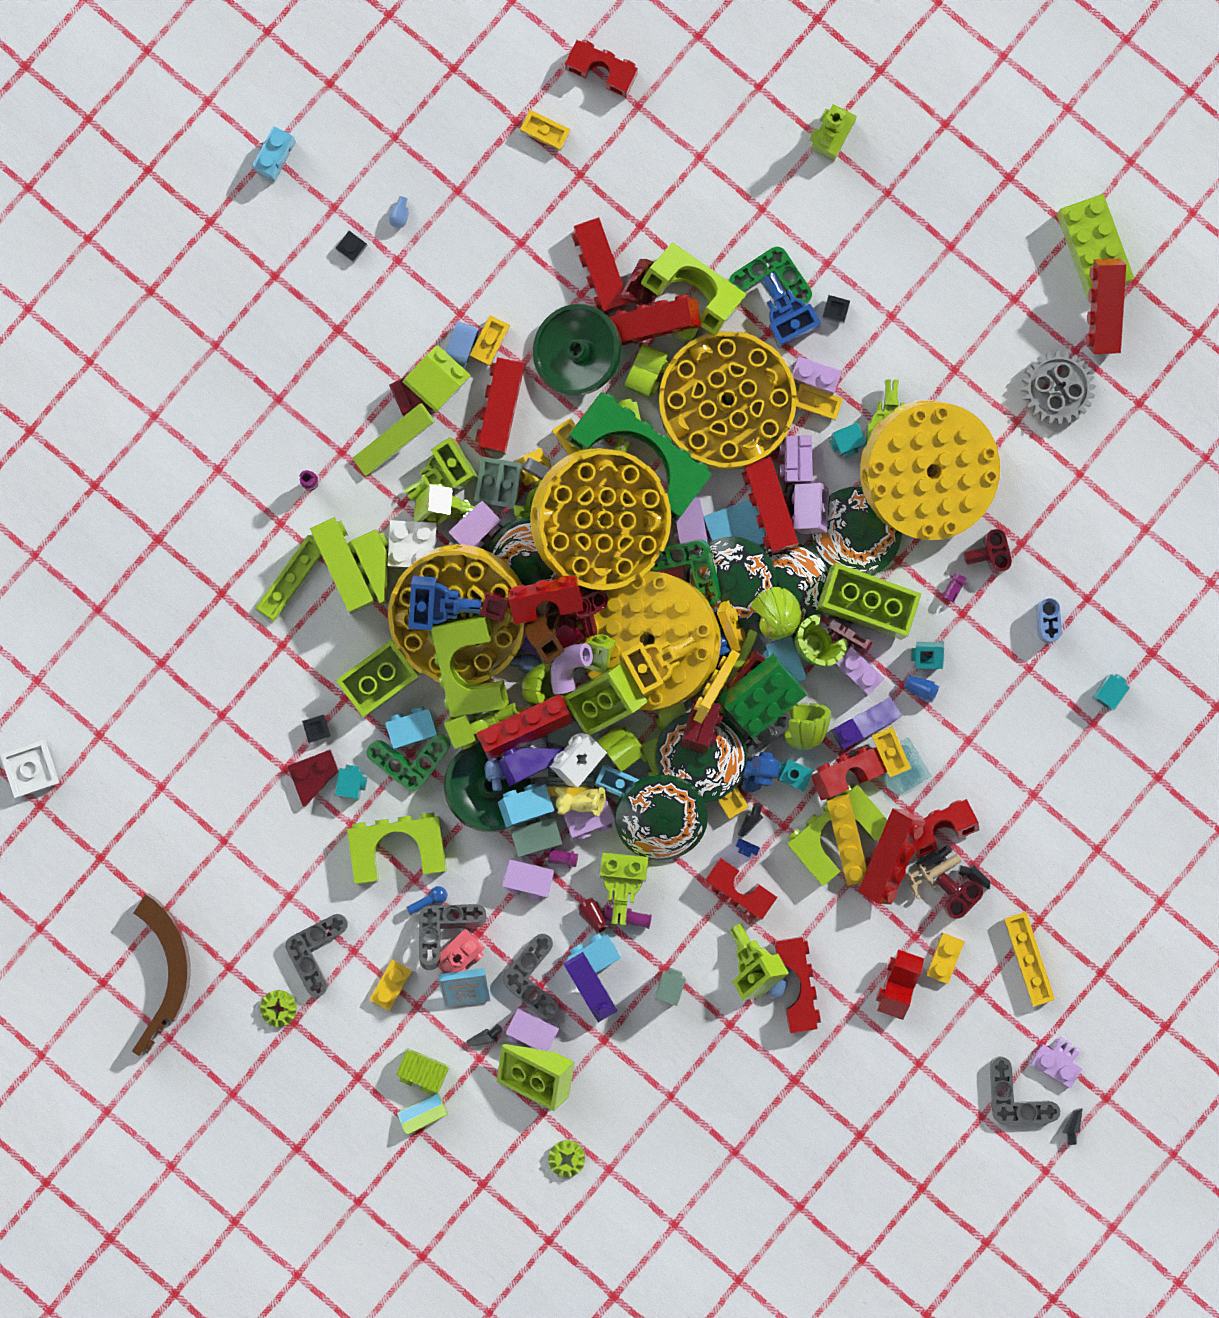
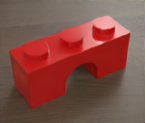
[565,39,638,98]
[508,575,583,625]
[810,746,887,801]
[914,799,980,858]
[705,858,778,920]

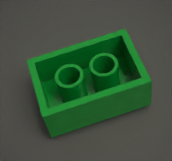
[720,653,807,738]

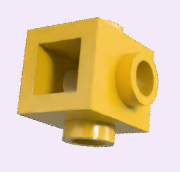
[513,448,551,486]

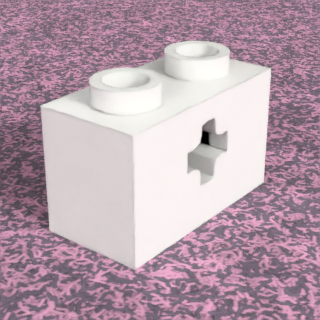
[550,733,607,788]

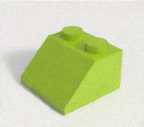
[402,345,471,412]

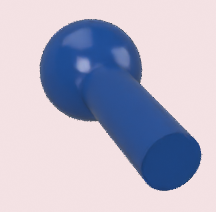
[406,886,448,915]

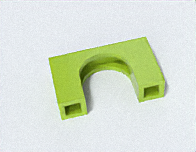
[641,242,747,336]
[429,615,509,717]
[786,784,887,886]
[347,812,447,884]

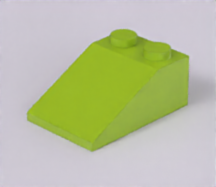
[351,529,389,607]
[496,1044,575,1111]

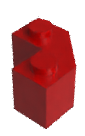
[876,949,924,1020]

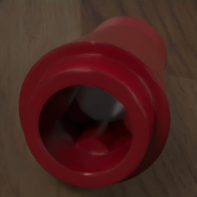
[578,898,608,934]

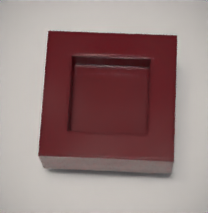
[480,591,509,622]

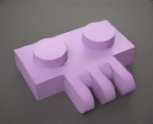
[1030,1036,1082,1088]

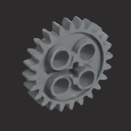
[1021,351,1096,425]

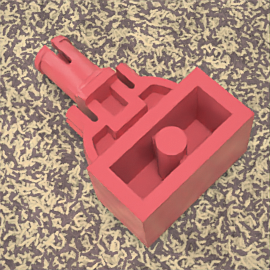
[438,928,485,973]

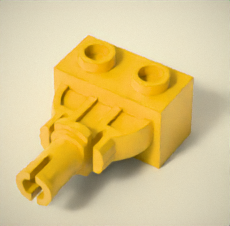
[621,636,699,697]

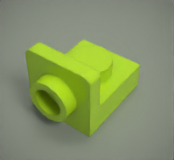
[584,634,616,673]

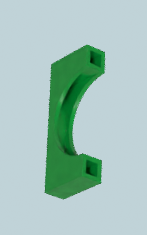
[566,392,712,521]

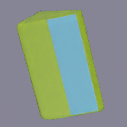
[397,1093,448,1135]

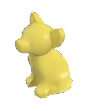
[555,787,606,817]

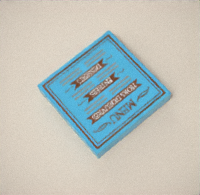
[439,968,490,1007]

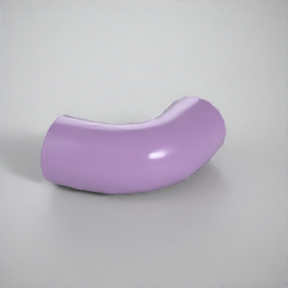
[550,643,593,694]

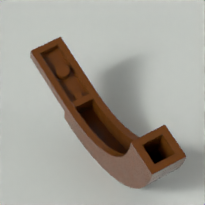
[526,575,586,665]
[132,893,191,1056]

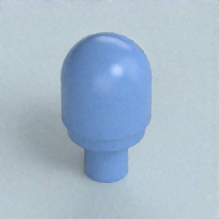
[389,196,409,228]
[510,654,542,673]
[485,759,504,791]
[767,969,790,998]

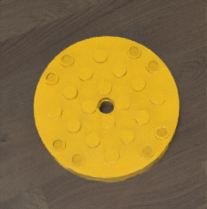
[659,331,797,471]
[860,400,1000,540]
[530,448,671,590]
[388,544,527,684]
[580,571,721,711]

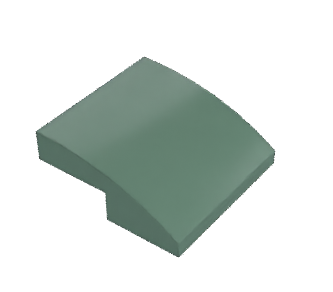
[474,457,523,509]

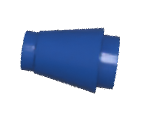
[904,675,940,703]

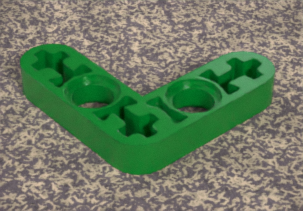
[729,247,812,305]
[651,539,721,606]
[366,734,450,791]

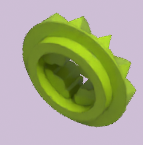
[260,990,297,1027]
[548,1140,585,1178]

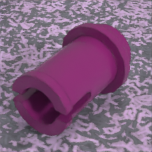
[941,572,967,603]
[548,848,578,869]

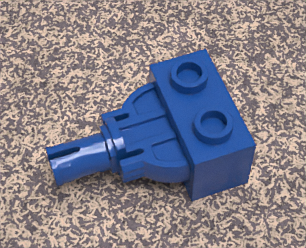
[761,273,821,348]
[408,576,482,630]

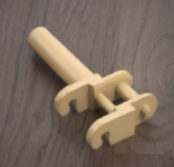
[906,854,962,900]

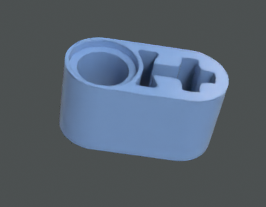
[446,321,479,369]
[1036,598,1062,643]

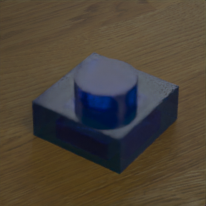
[735,838,760,858]

